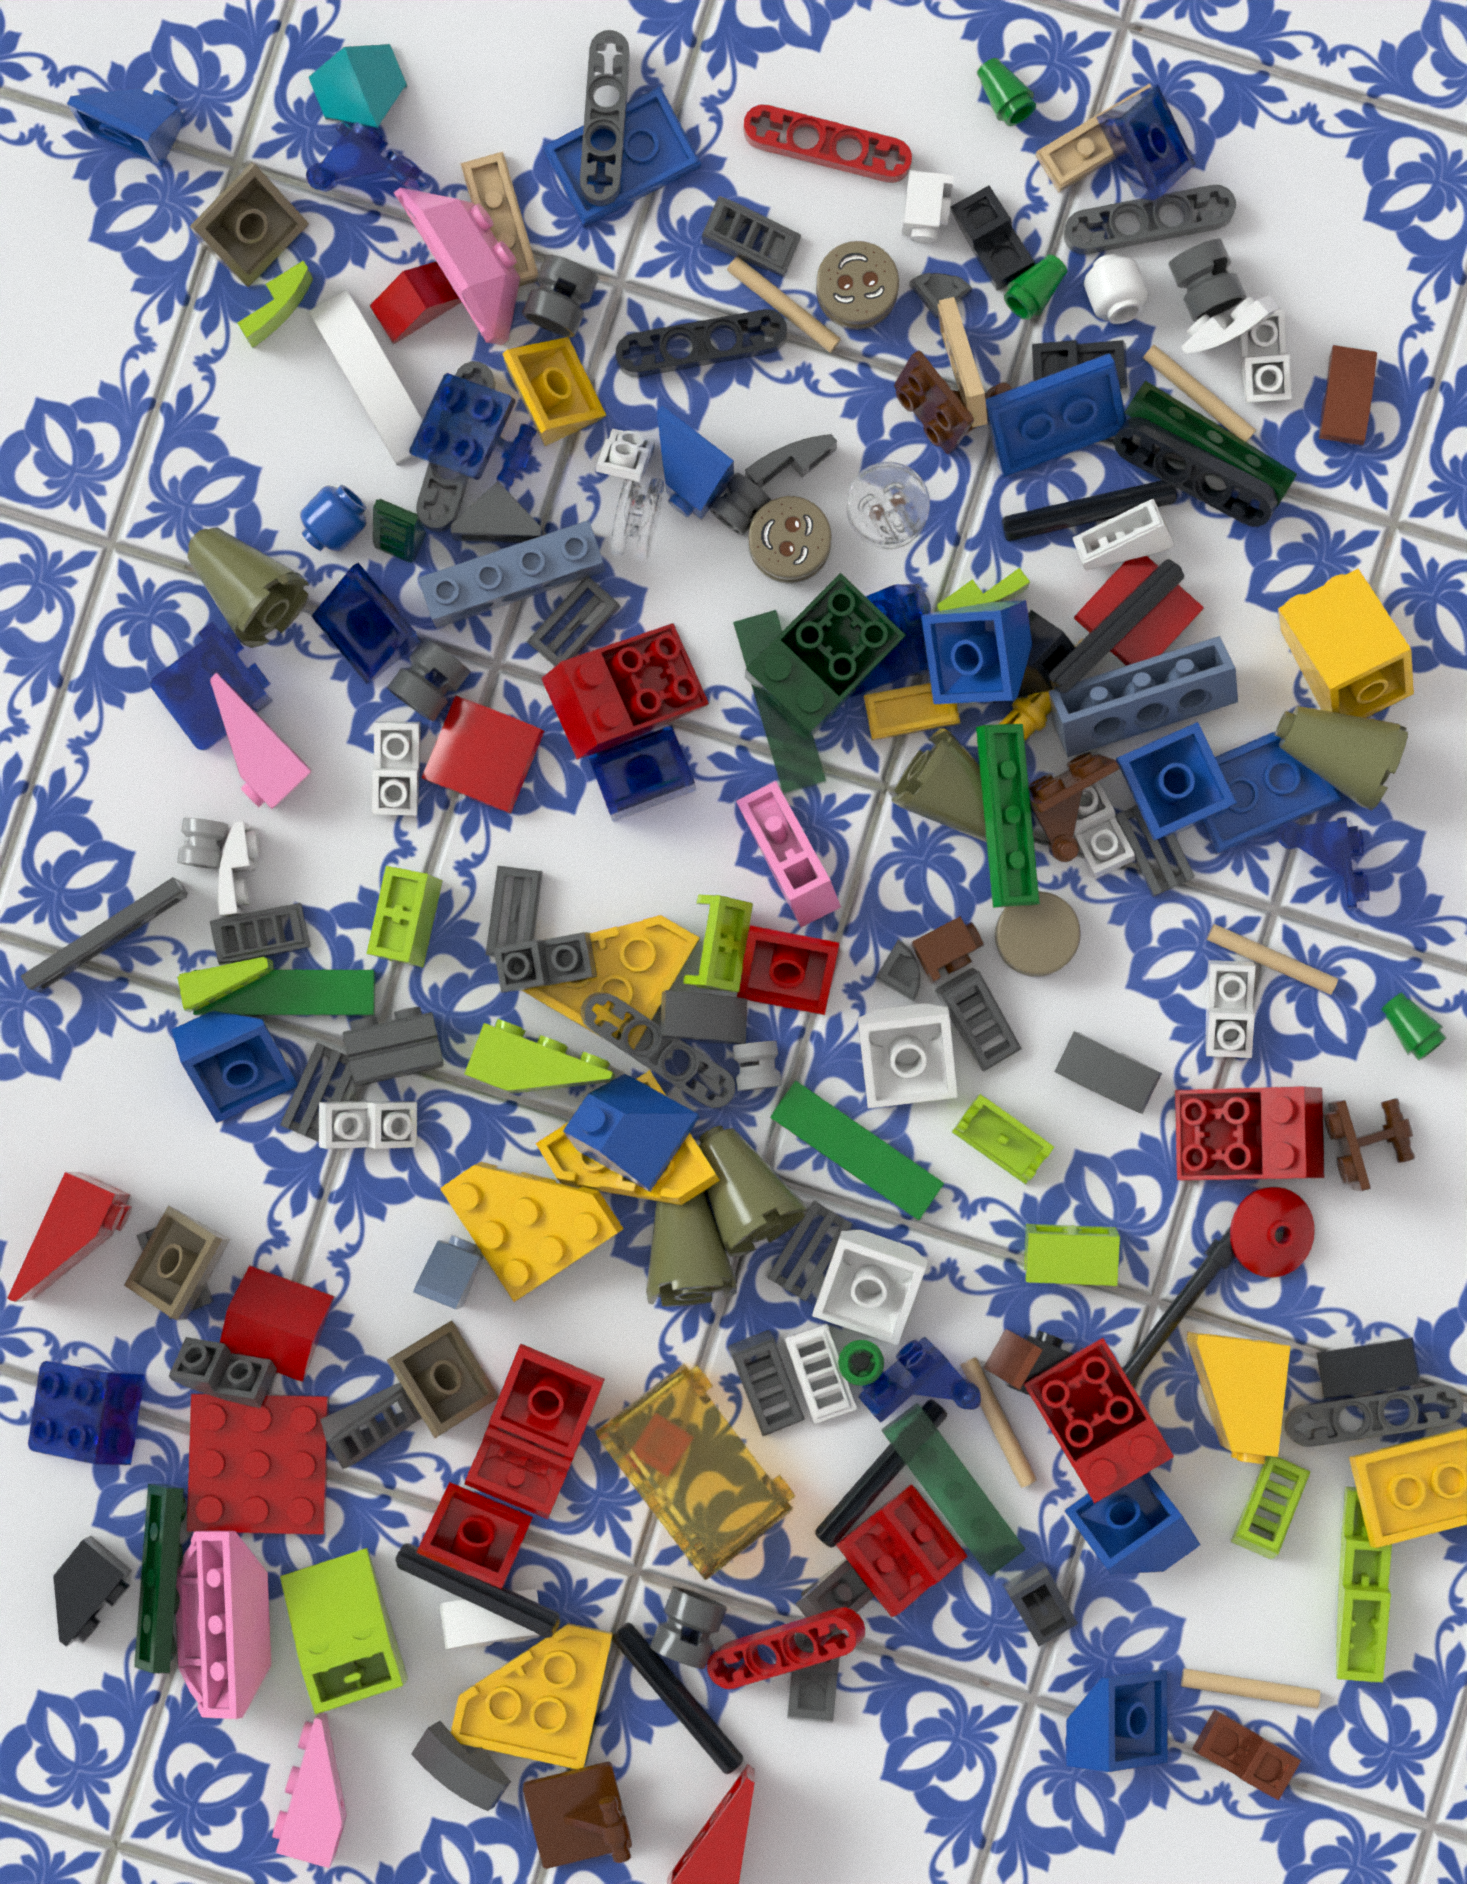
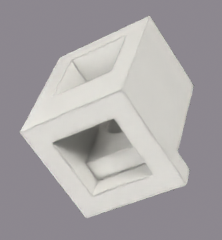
[902,170,954,244]

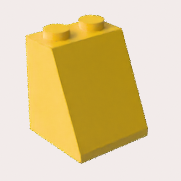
[1278,568,1414,718]
[1186,1331,1290,1464]

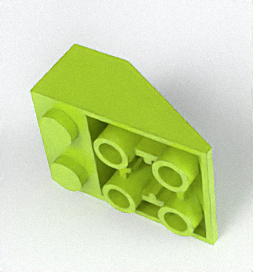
[464,1019,616,1094]
[280,1548,408,1715]

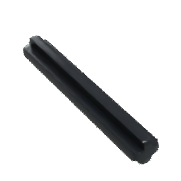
[1002,480,1177,541]
[1047,559,1185,694]
[815,1399,948,1548]
[395,1543,561,1638]
[612,1622,744,1775]

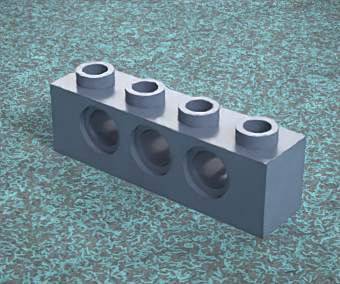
[418,520,606,628]
[1048,636,1238,757]

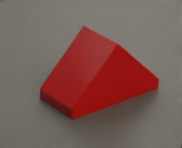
[369,261,462,344]

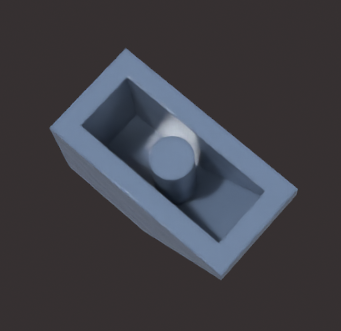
[413,1235,483,1309]

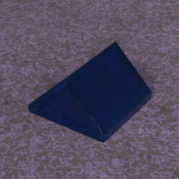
[1096,84,1195,200]
[311,562,421,684]
[588,725,696,822]

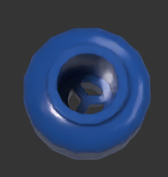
[300,484,367,552]

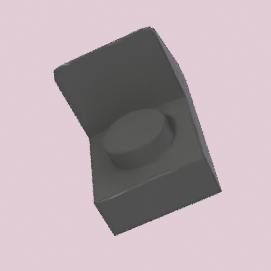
[795,1558,875,1638]

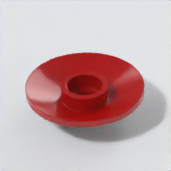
[1230,1187,1315,1278]

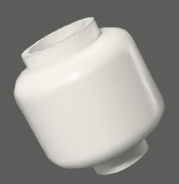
[1084,254,1149,324]

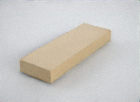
[1035,84,1173,193]
[460,151,538,287]
[937,297,988,428]

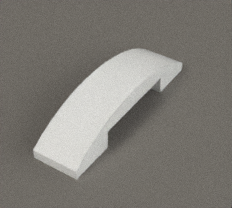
[308,290,435,465]

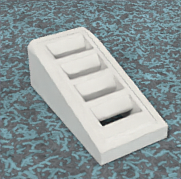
[1073,499,1175,570]
[784,1323,857,1424]

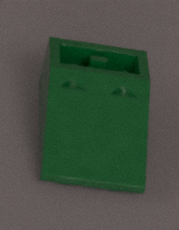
[745,572,906,739]

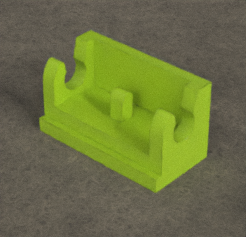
[366,866,443,968]
[683,894,753,992]
[952,1094,1055,1184]
[1024,1224,1120,1286]

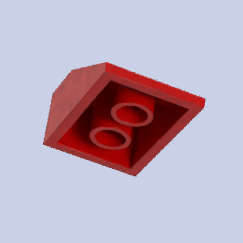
[7,1172,132,1302]
[667,1764,755,1884]

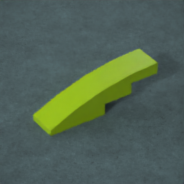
[1336,1486,1392,1683]

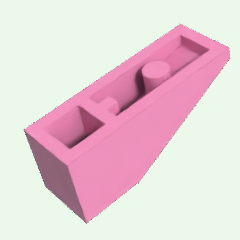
[210,672,311,809]
[736,781,841,927]

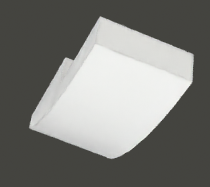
[1181,295,1279,354]
[1239,309,1292,403]
[596,428,656,482]
[372,721,421,815]
[1073,781,1135,879]
[218,821,261,918]
[1206,960,1255,1058]
[319,1101,417,1149]
[440,1589,541,1650]

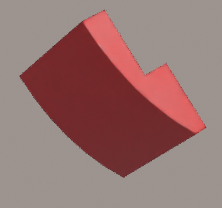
[1074,556,1204,666]
[421,695,545,814]
[464,1424,586,1520]
[836,1484,968,1618]

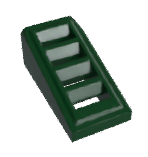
[372,499,426,562]

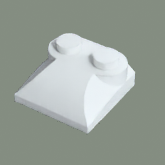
[857,1003,958,1108]
[812,1230,928,1346]

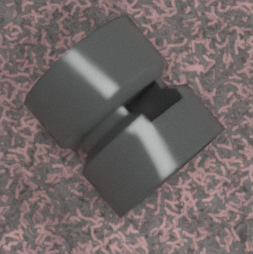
[1168,239,1247,322]
[522,255,599,337]
[387,637,471,722]
[650,1586,727,1669]

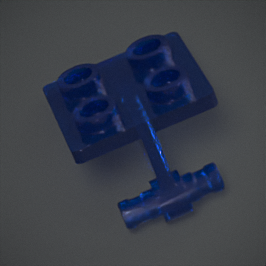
[306,121,428,192]
[409,373,537,487]
[1277,817,1370,912]
[858,1337,981,1423]

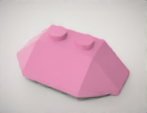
[394,187,520,345]
[176,1531,271,1719]

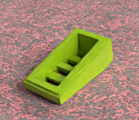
[177,957,274,1012]
[1231,1456,1311,1559]

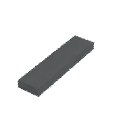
[20,877,188,992]

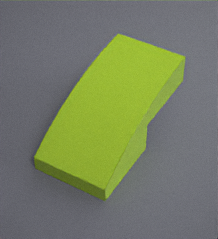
[237,261,313,348]
[934,568,1030,612]

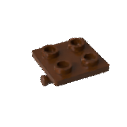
[894,350,1012,454]
[1029,752,1120,862]
[1323,1098,1415,1191]
[523,1762,632,1869]

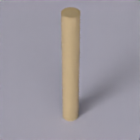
[727,256,841,353]
[1143,344,1256,442]
[1207,924,1338,995]
[960,1357,1037,1488]
[1181,1668,1320,1708]

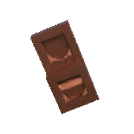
[1319,345,1377,445]
[983,1329,1043,1390]
[1192,1709,1301,1801]

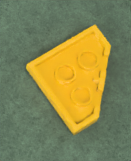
[521,915,700,1050]
[535,1070,720,1205]
[440,1162,624,1302]
[450,1623,613,1769]

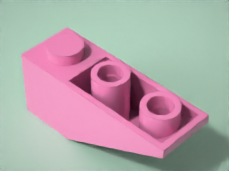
[272,1712,347,1868]

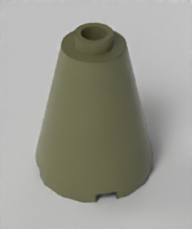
[187,527,309,648]
[1275,706,1408,811]
[891,728,987,842]
[699,1125,807,1257]
[646,1191,737,1307]

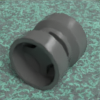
[708,473,771,536]

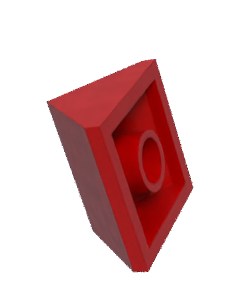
[737,925,839,1015]
[219,1265,335,1382]
[489,1343,605,1459]
[417,1482,533,1589]

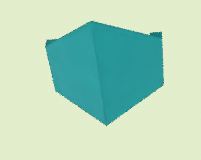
[308,44,407,128]

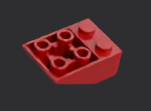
[541,623,709,760]
[1175,1086,1325,1180]
[1023,1337,1174,1504]

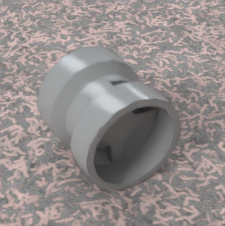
[177,817,228,869]
[733,1041,782,1091]

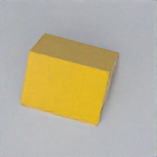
[502,337,607,446]

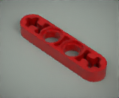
[743,104,912,183]
[707,1607,866,1689]

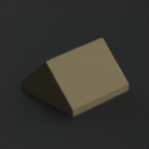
[190,162,309,287]
[124,1205,231,1321]
[387,1320,499,1438]

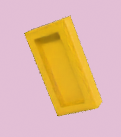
[863,683,960,741]

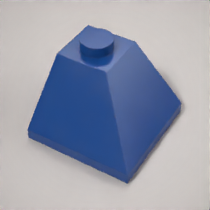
[67,88,185,167]
[657,405,734,520]
[921,600,1032,704]
[171,1011,298,1123]
[563,1074,700,1192]
[1064,1472,1201,1575]
[1065,1669,1168,1772]

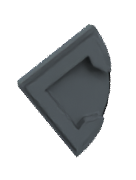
[909,273,972,319]
[875,939,920,1002]

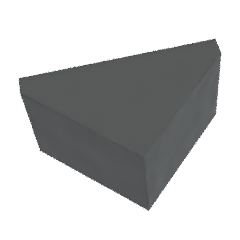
[451,481,543,543]
[1002,1562,1078,1647]

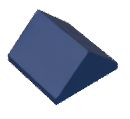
[1116,722,1237,841]

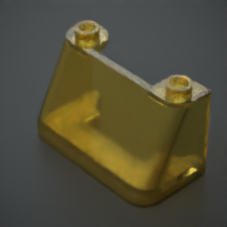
[595,1362,796,1580]

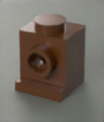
[910,916,984,984]

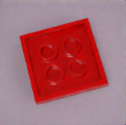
[187,1393,329,1534]

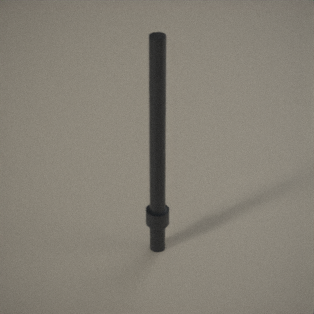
[1122,1227,1236,1385]

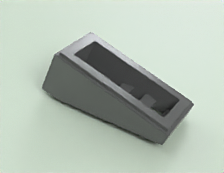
[702,196,801,277]
[210,903,311,965]
[935,968,1022,1072]
[728,1330,805,1436]
[320,1382,422,1469]

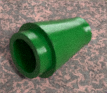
[977,58,1036,126]
[1004,254,1068,320]
[1381,992,1447,1061]
[838,1340,884,1386]

